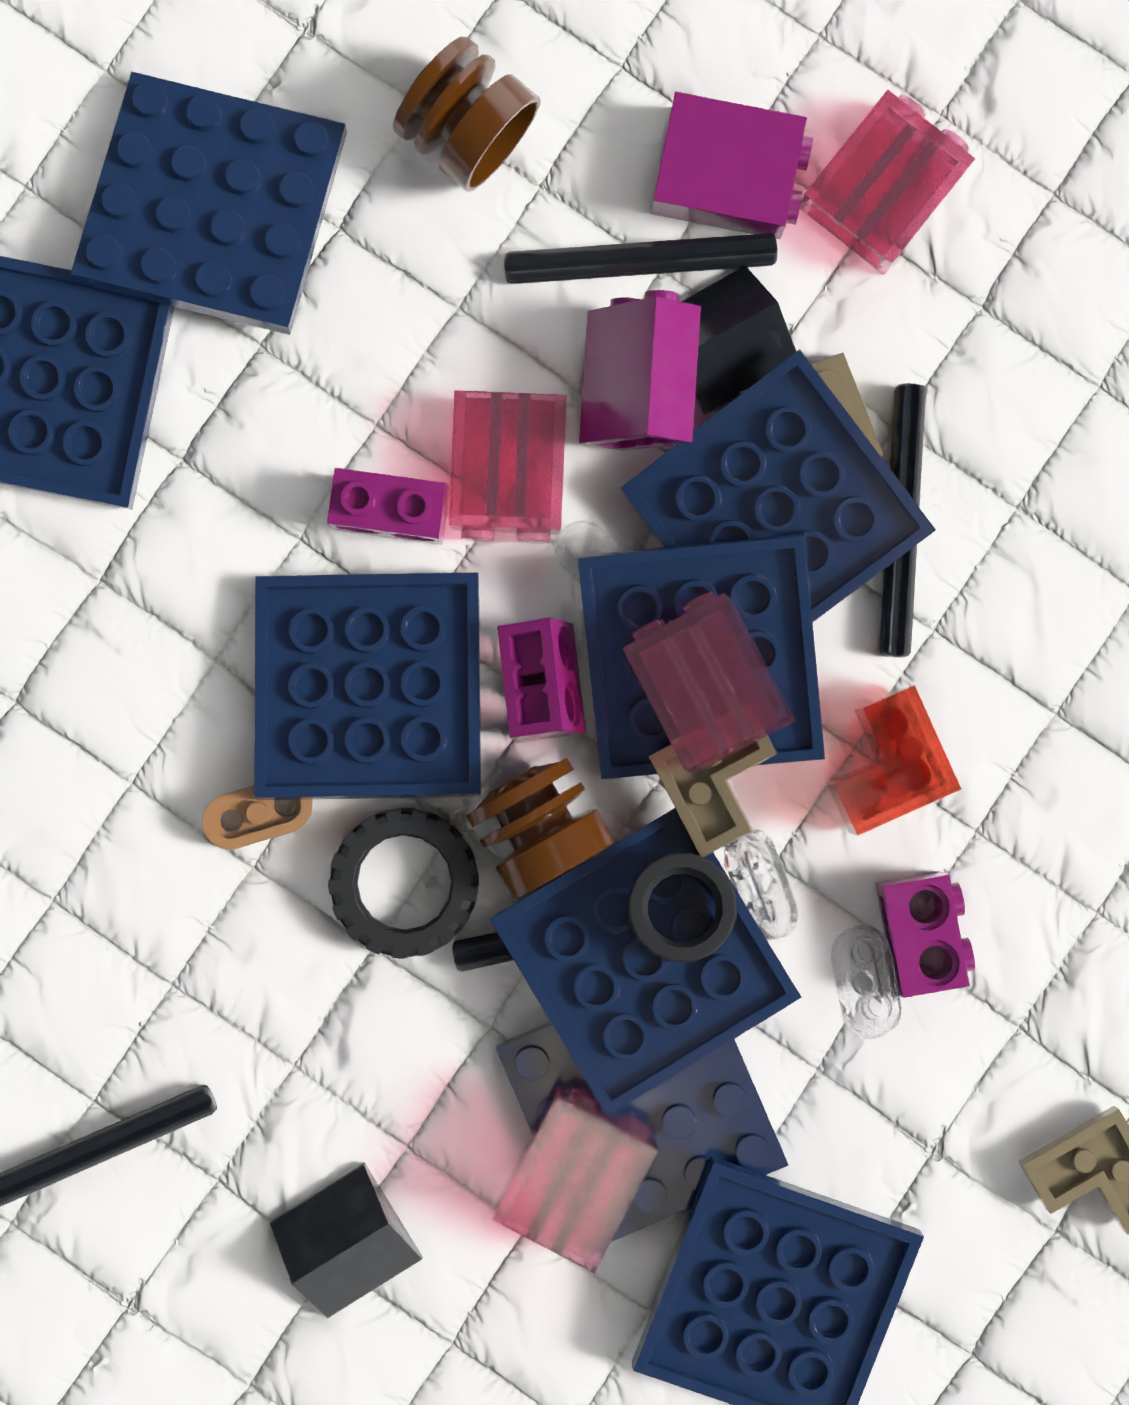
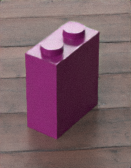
[651,91,813,239]
[579,290,701,451]

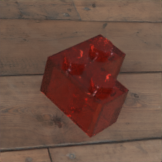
[827,685,961,836]

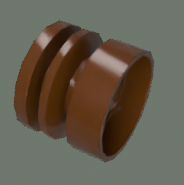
[392,36,541,192]
[466,758,615,900]

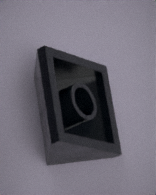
[681,265,796,416]
[269,1163,423,1318]

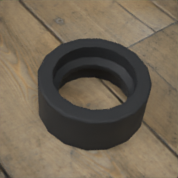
[627,853,737,962]

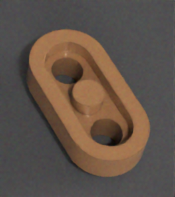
[202,785,313,850]

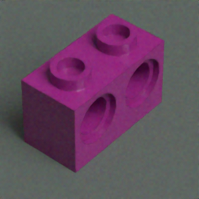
[327,468,450,545]
[497,617,586,741]
[875,872,975,998]

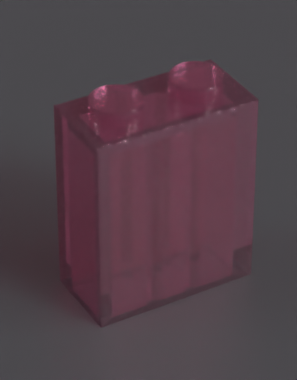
[800,89,976,275]
[449,390,567,544]
[623,592,796,774]
[492,1087,659,1274]

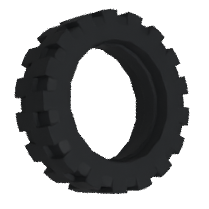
[328,808,479,959]

